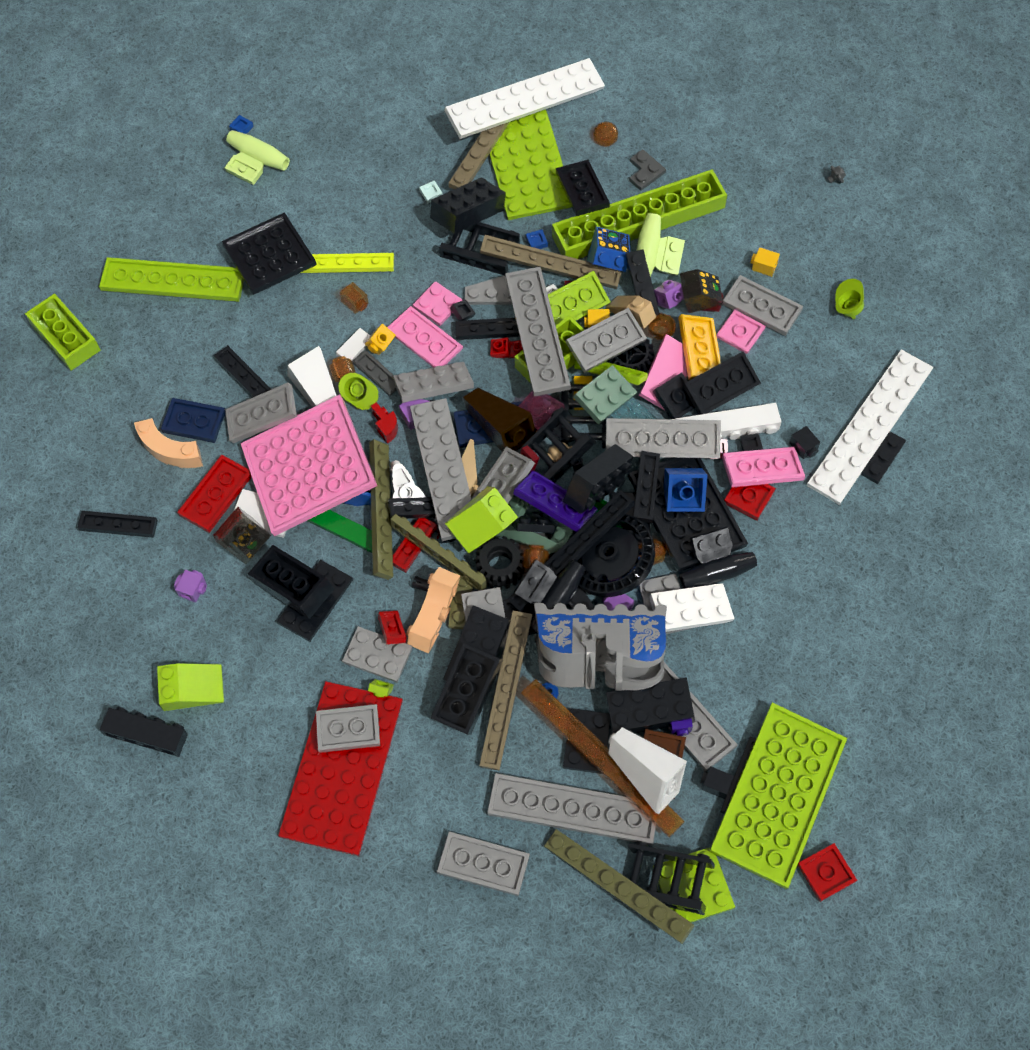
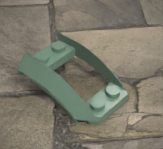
[494,495,575,556]

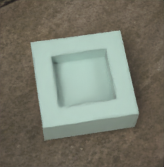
[419,181,443,204]

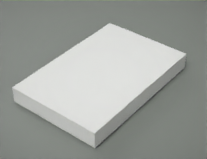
[229,489,287,538]

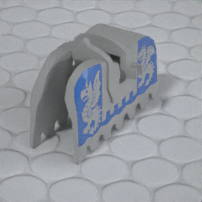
[534,603,667,691]

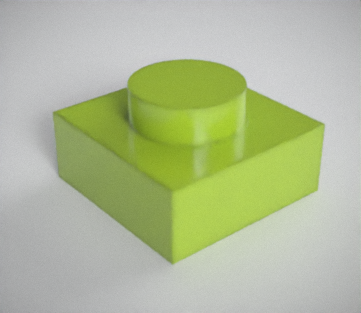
[368,679,394,697]

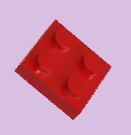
[724,484,776,521]
[798,843,858,902]

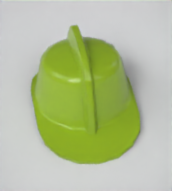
[835,279,864,319]
[339,373,379,410]

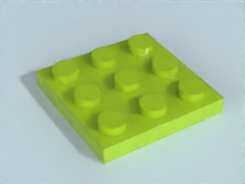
[653,847,735,923]

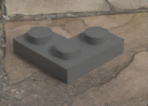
[629,149,666,191]

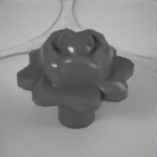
[828,165,846,183]

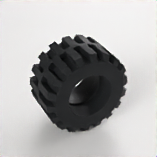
[476,536,525,590]

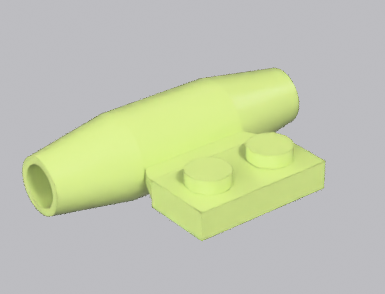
[225,130,290,185]
[636,213,685,277]

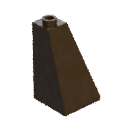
[463,388,536,452]

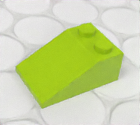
[444,486,518,553]
[157,663,224,711]

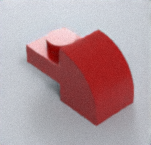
[371,402,398,444]

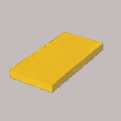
[678,314,721,380]

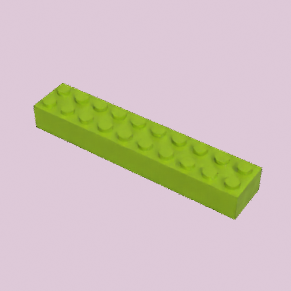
[552,169,727,259]

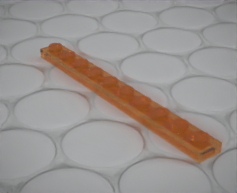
[521,679,684,838]

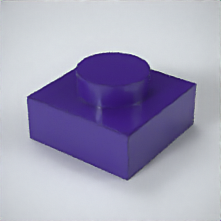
[670,719,693,736]

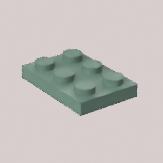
[573,365,637,425]

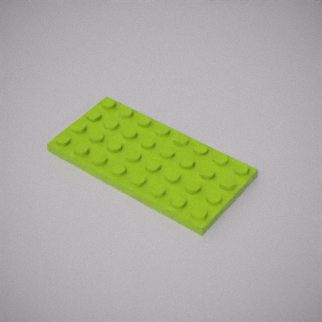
[489,109,572,220]
[709,702,847,889]

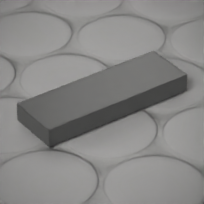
[352,350,397,397]

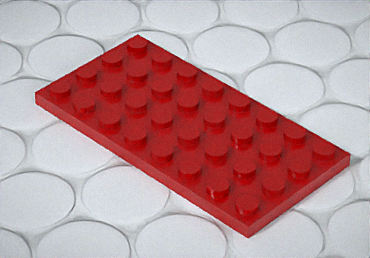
[278,681,403,856]

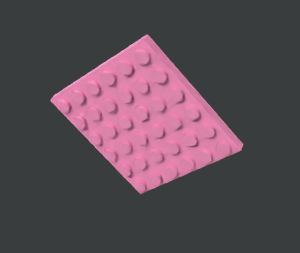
[240,395,378,536]

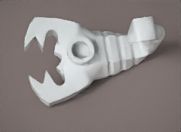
[389,460,426,499]

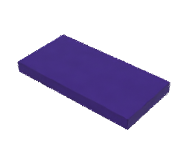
[513,470,598,532]

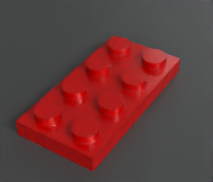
[177,455,252,533]

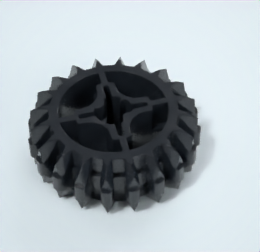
[607,339,655,373]

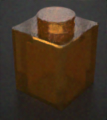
[339,282,369,314]

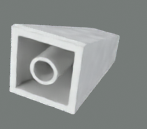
[288,346,336,407]
[608,727,687,814]

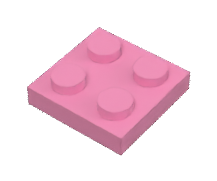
[413,281,463,326]

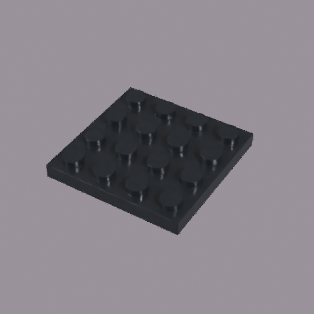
[222,212,317,295]

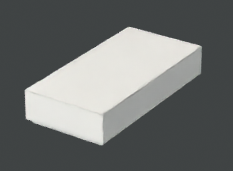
[336,328,371,364]

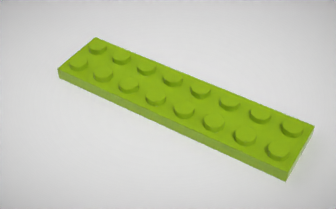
[99,257,244,302]

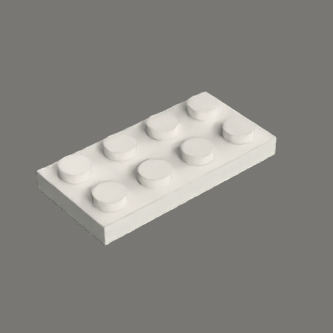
[649,583,734,632]

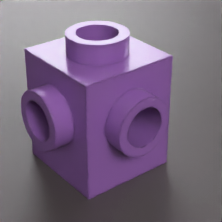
[654,280,685,309]

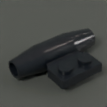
[679,527,757,589]
[514,559,586,632]

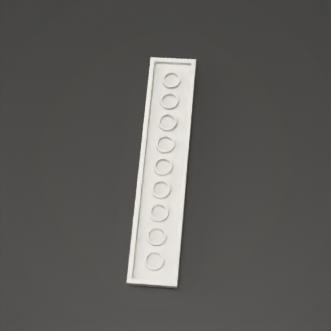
[444,58,605,139]
[807,349,933,505]

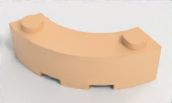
[134,418,203,468]
[406,567,460,653]

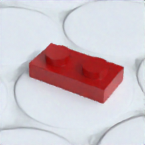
[378,610,406,645]

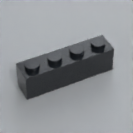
[99,707,188,757]

